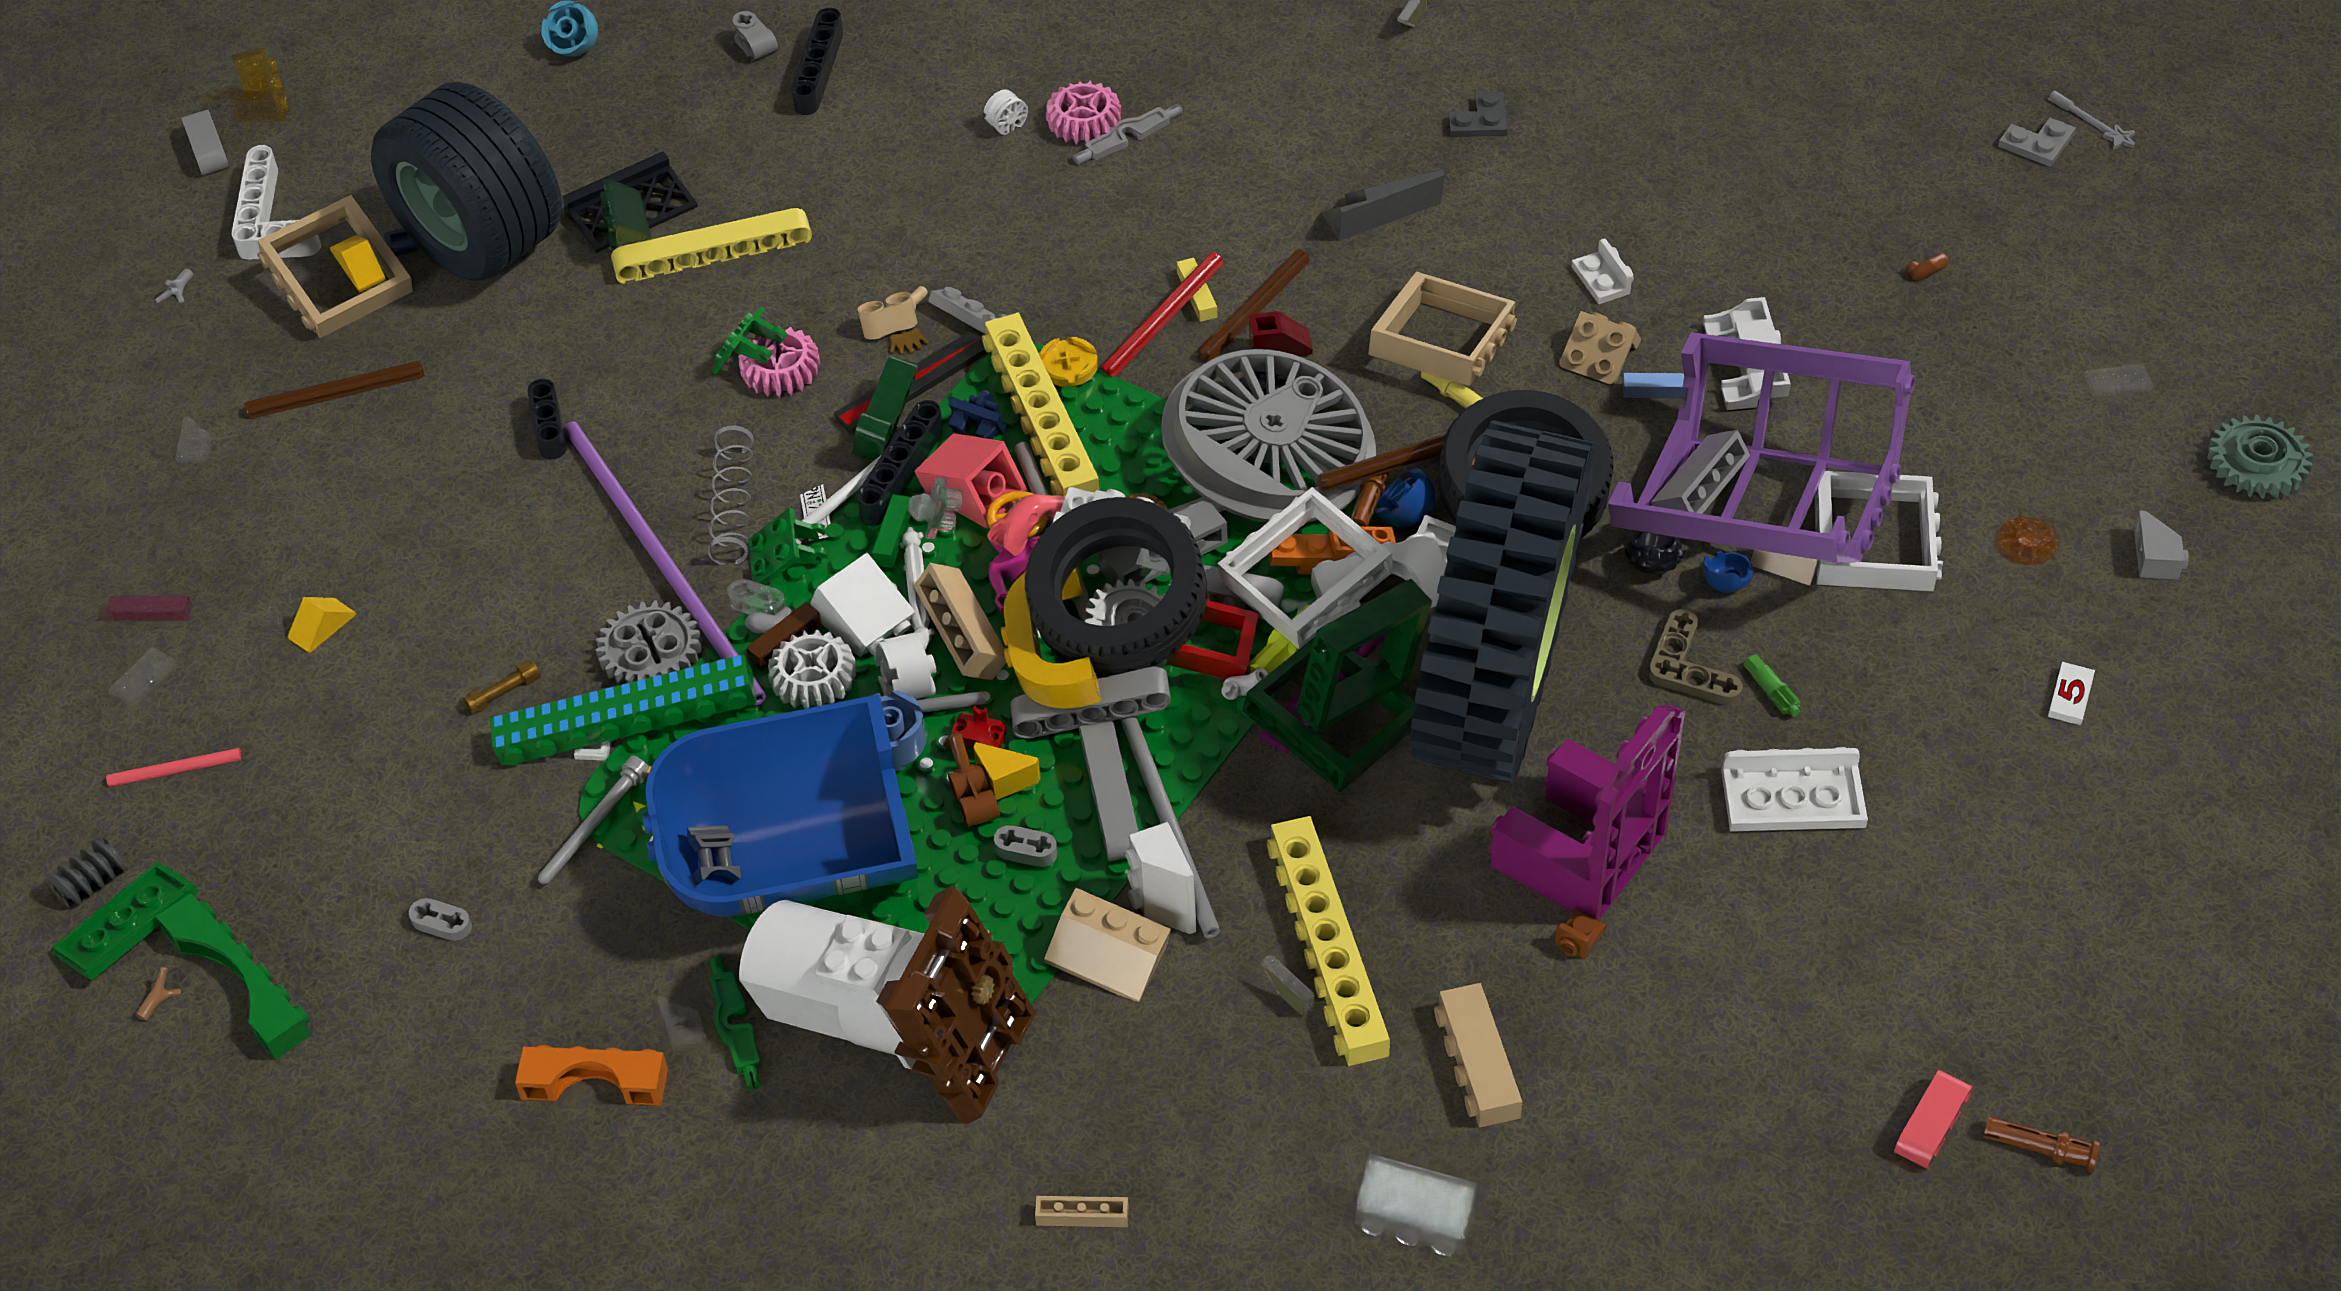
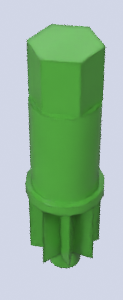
[1743,654,1800,716]

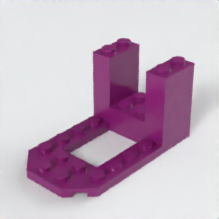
[1489,704,1685,920]

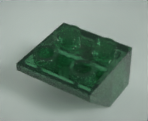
[600,179,652,250]

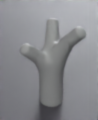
[155,268,194,303]

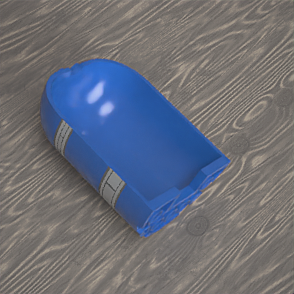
[642,694,918,917]

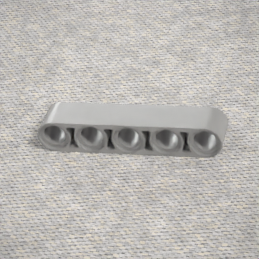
[1010,667,1171,739]
[1079,721,1139,862]

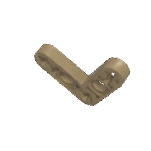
[1649,609,1743,705]

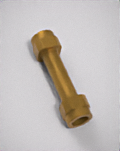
[463,660,541,714]

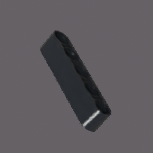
[792,7,843,115]
[856,400,943,526]

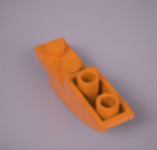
[1267,526,1396,575]

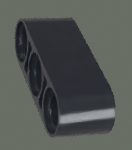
[527,378,567,460]

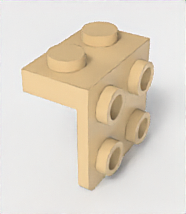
[1560,311,1641,385]

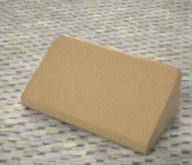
[1750,550,1819,586]

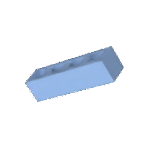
[1623,373,1687,398]

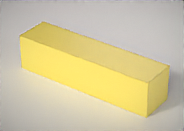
[1177,258,1217,322]

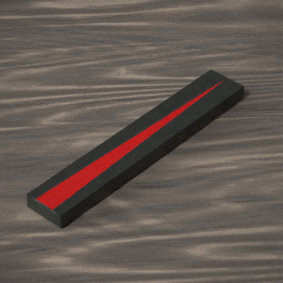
[834,328,990,435]

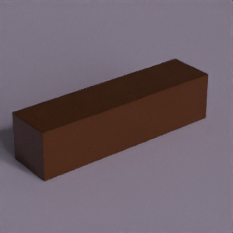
[746,602,822,671]

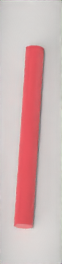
[106,748,241,787]

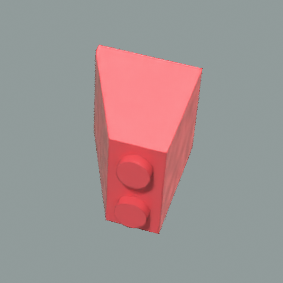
[914,433,1028,528]

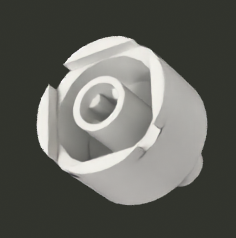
[874,631,936,699]

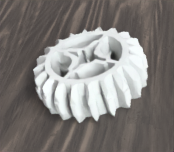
[768,629,856,709]

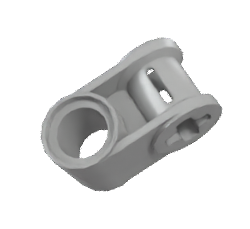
[732,11,778,61]

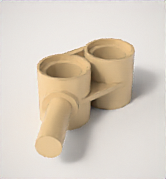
[857,286,927,340]

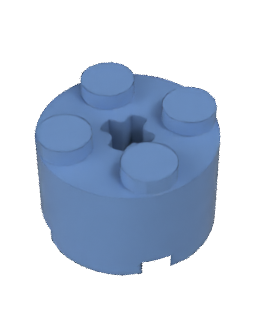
[875,691,926,771]

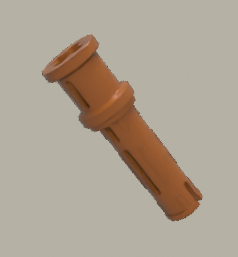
[1983,1115,2100,1173]

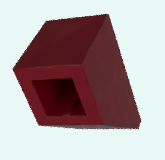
[1249,311,1313,356]

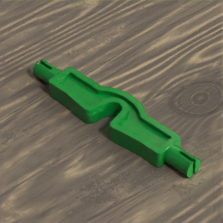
[709,956,762,1091]

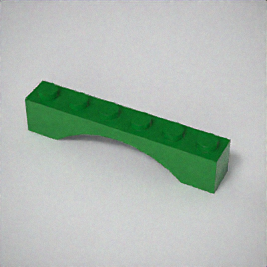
[156,893,311,1060]

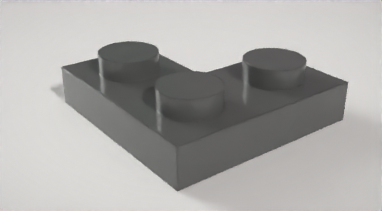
[1449,92,1507,137]

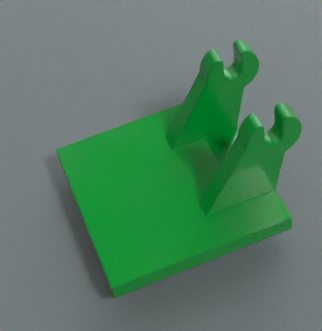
[711,306,787,374]
[748,507,828,589]

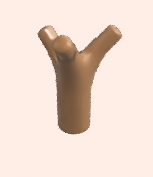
[135,967,181,1022]

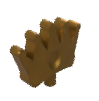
[890,328,929,355]

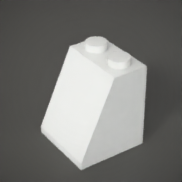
[810,553,915,658]

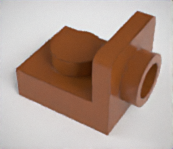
[1555,909,1606,959]

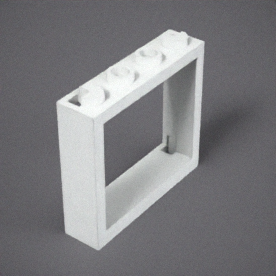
[1814,471,1943,591]
[1217,487,1394,649]

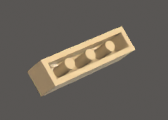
[1035,1196,1129,1227]

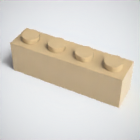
[913,563,1006,680]
[1434,983,1522,1128]

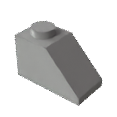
[2134,511,2189,580]

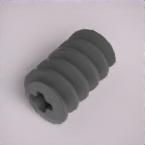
[46,839,127,907]

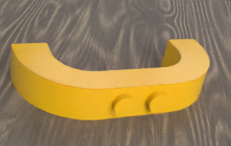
[1001,566,1101,709]

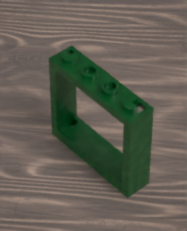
[1296,579,1432,732]
[1242,637,1417,792]

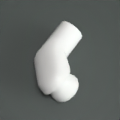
[1221,668,1268,700]

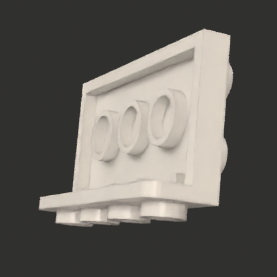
[1721,747,1868,831]

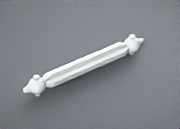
[900,527,935,648]

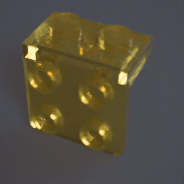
[232,47,290,122]

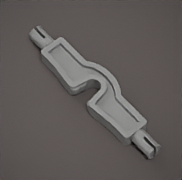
[1072,103,1183,165]

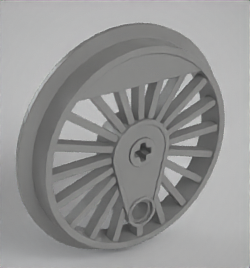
[1161,349,1376,523]

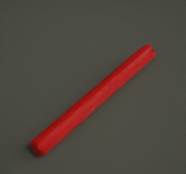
[1101,252,1224,377]

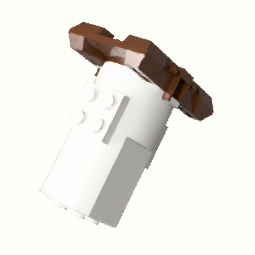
[739,886,1036,1124]

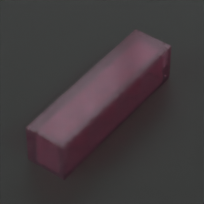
[106,596,193,621]

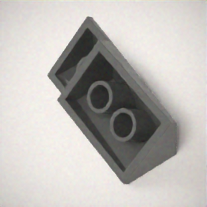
[1321,170,1445,241]

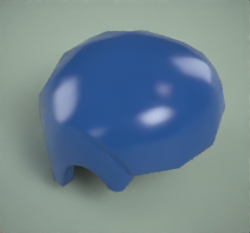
[1703,550,1753,593]

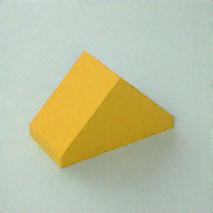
[330,235,386,293]
[287,597,356,654]
[973,742,1041,800]

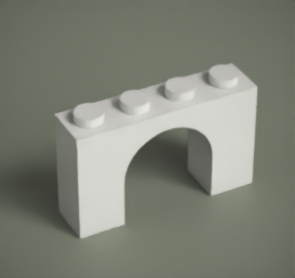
[1311,532,1446,621]

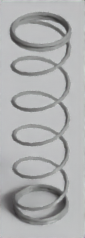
[707,425,754,565]

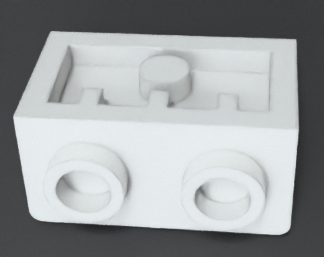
[1571,239,1634,304]

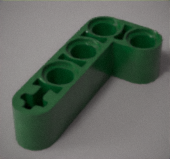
[852,355,919,461]

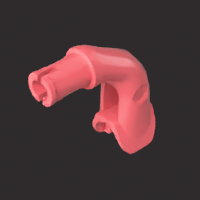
[987,494,1065,556]

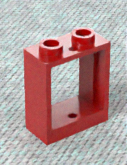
[1166,600,1259,679]

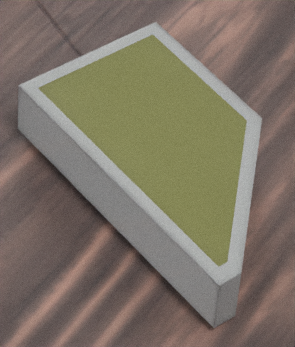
[1397,0,1427,28]

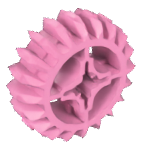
[1046,80,1121,145]
[738,326,820,398]

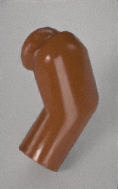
[1906,253,1949,281]

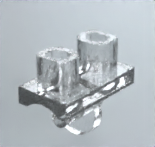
[908,478,963,539]

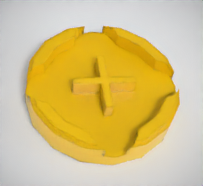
[1039,337,1098,387]

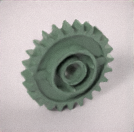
[2207,415,2313,499]

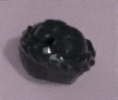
[1625,532,1683,575]

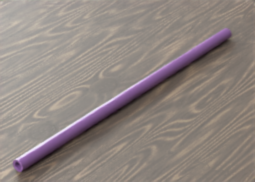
[564,421,766,705]

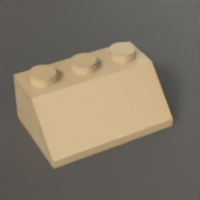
[1044,888,1171,1002]

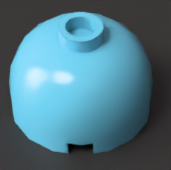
[542,0,598,57]

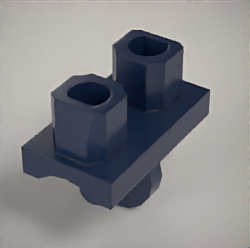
[948,390,1007,439]

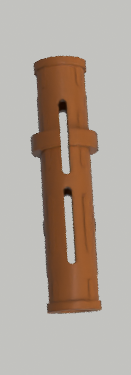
[1350,471,1389,527]

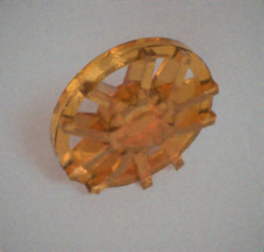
[1998,514,2059,565]

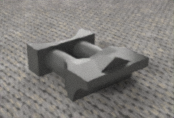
[686,825,741,885]

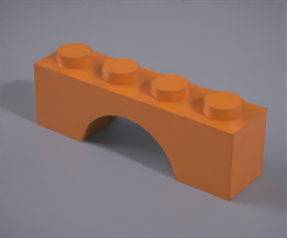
[515,1045,668,1106]

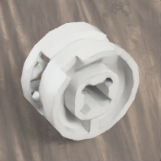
[984,89,1028,135]

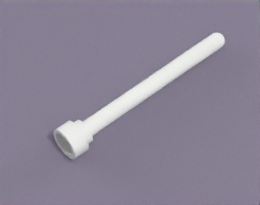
[795,456,881,544]

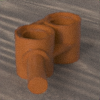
[948,733,1000,828]

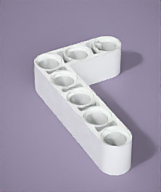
[232,145,321,260]

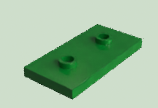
[51,861,199,981]

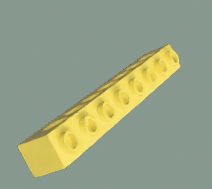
[982,312,1100,497]
[1267,816,1390,1066]

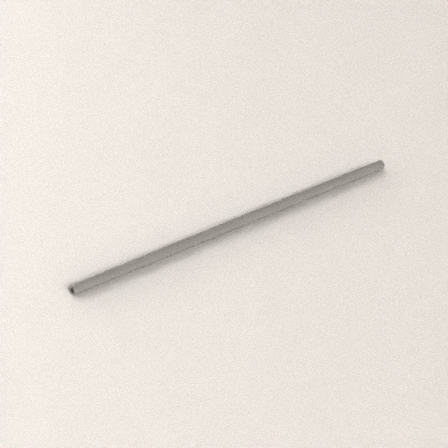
[1015,442,1220,938]

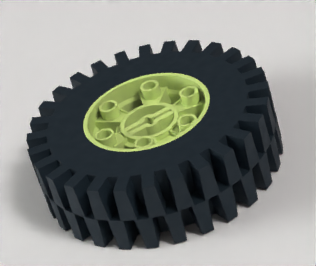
[1410,420,1595,784]

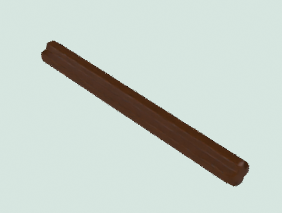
[1198,249,1309,363]
[245,361,424,419]
[1315,434,1445,492]

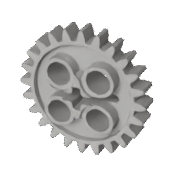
[596,600,702,685]

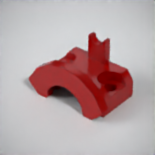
[943,705,1007,752]

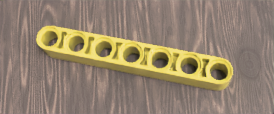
[611,208,812,284]

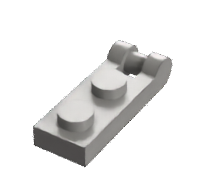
[928,287,1007,334]

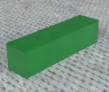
[872,494,913,568]

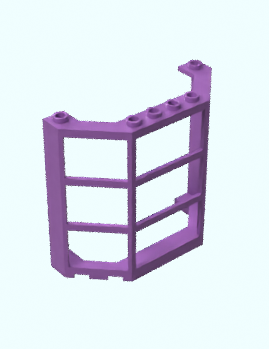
[1608,332,1916,563]

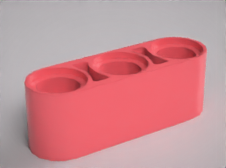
[1894,1070,1973,1169]

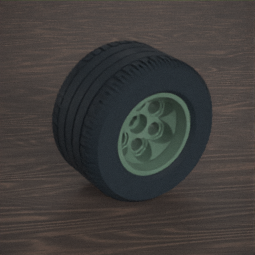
[371,82,562,280]

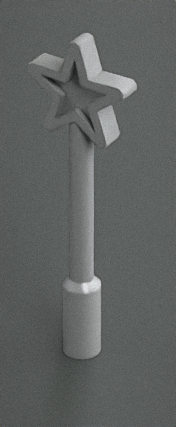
[2048,91,2135,149]

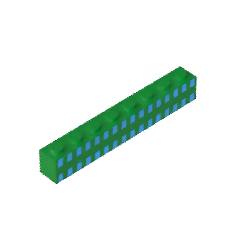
[490,654,757,765]

